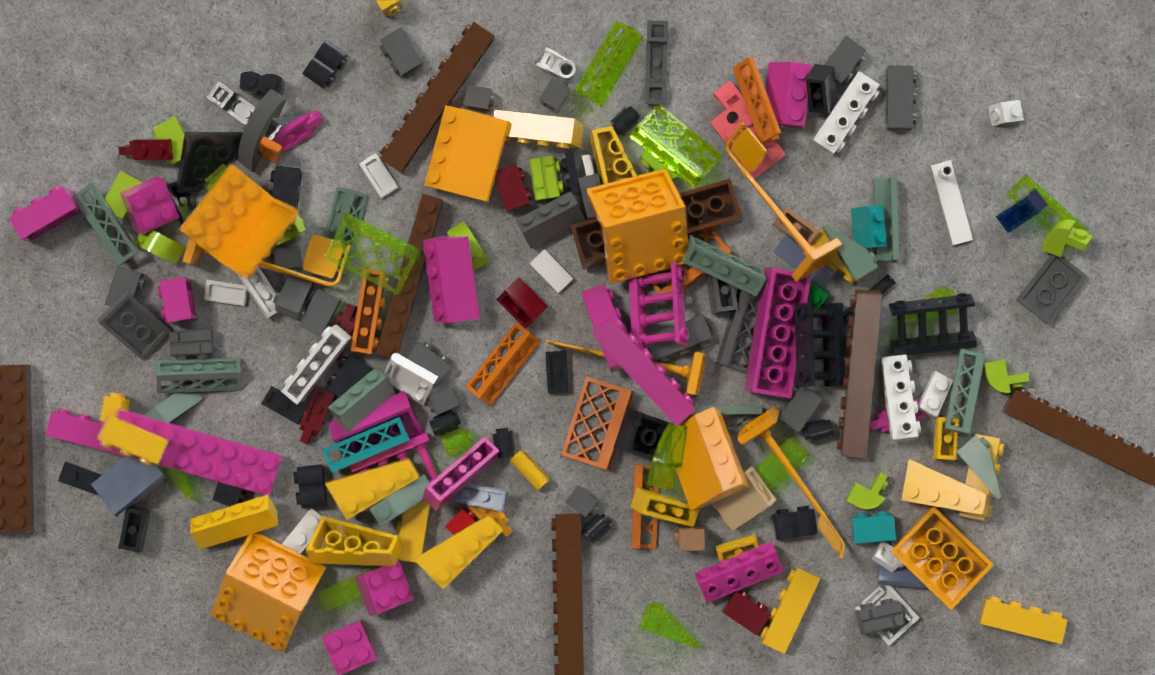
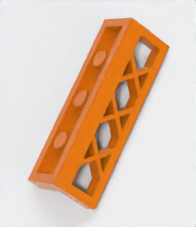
[733,57,781,143]
[465,322,541,407]
[631,465,659,549]

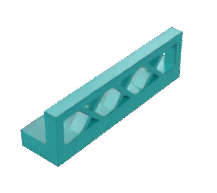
[322,417,410,472]

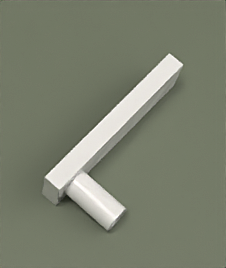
[930,160,973,246]

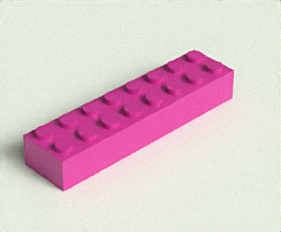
[106,408,282,496]

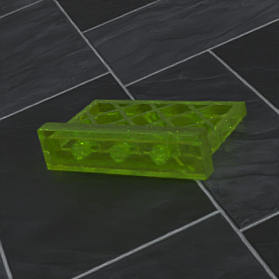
[629,104,722,189]
[324,212,422,295]

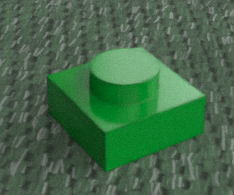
[807,280,830,309]

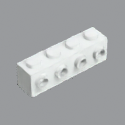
[812,71,880,155]
[281,325,353,405]
[880,355,921,443]

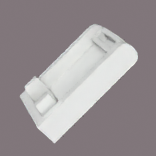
[384,353,438,405]
[855,585,919,646]

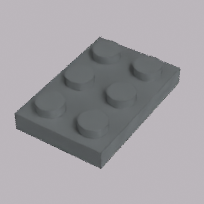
[1016,254,1088,325]
[97,290,171,360]

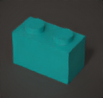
[851,205,887,249]
[850,511,896,544]

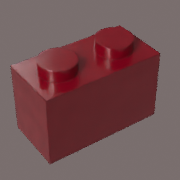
[495,164,532,213]
[496,277,548,329]
[721,590,770,636]

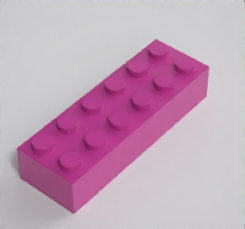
[744,268,812,398]

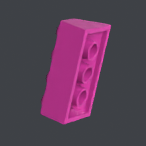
[423,236,480,323]
[328,391,424,457]

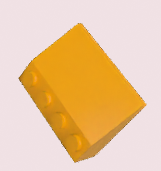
[424,105,510,202]
[666,407,749,511]
[890,506,994,610]

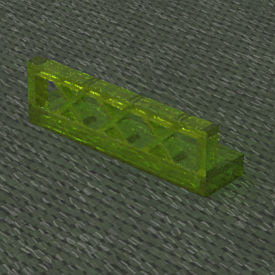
[574,20,644,107]
[1006,174,1088,249]

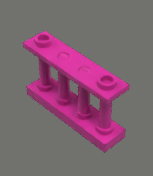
[629,262,689,350]
[349,433,438,511]

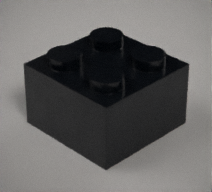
[613,408,672,463]

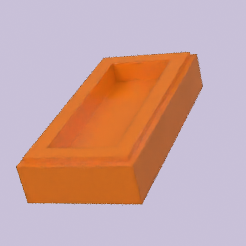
[260,137,282,164]

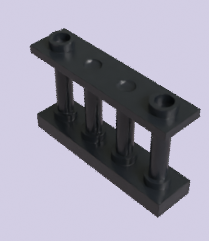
[888,293,977,356]
[794,302,845,387]

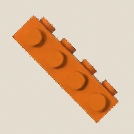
[350,268,389,355]

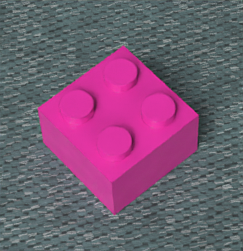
[120,176,179,234]
[158,277,197,324]
[354,560,414,616]
[321,619,378,675]

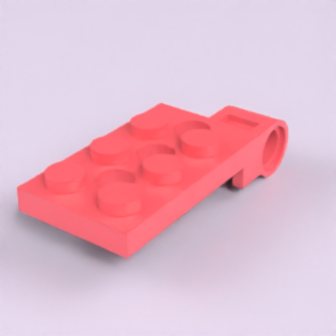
[709,80,786,179]

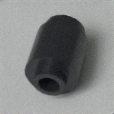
[610,106,641,136]
[429,410,461,436]
[802,419,834,444]
[492,427,515,458]
[581,513,612,544]

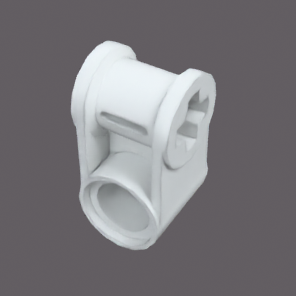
[536,47,576,81]

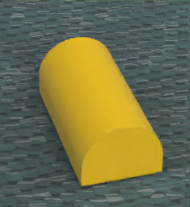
[509,449,550,491]
[715,534,758,562]

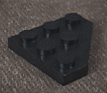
[176,132,243,193]

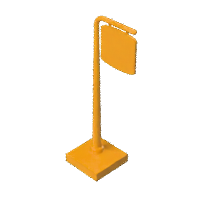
[726,122,842,282]
[182,234,351,287]
[546,340,707,396]
[737,406,845,559]

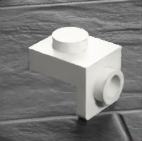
[988,100,1024,126]
[872,541,904,572]

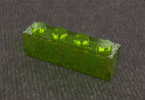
[754,436,808,493]

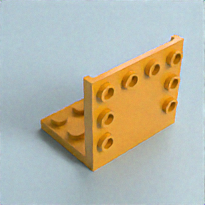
[179,164,299,279]
[586,169,688,284]
[210,532,326,653]

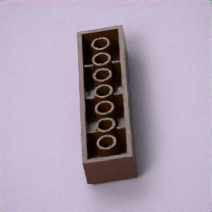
[570,179,742,270]
[0,364,35,533]

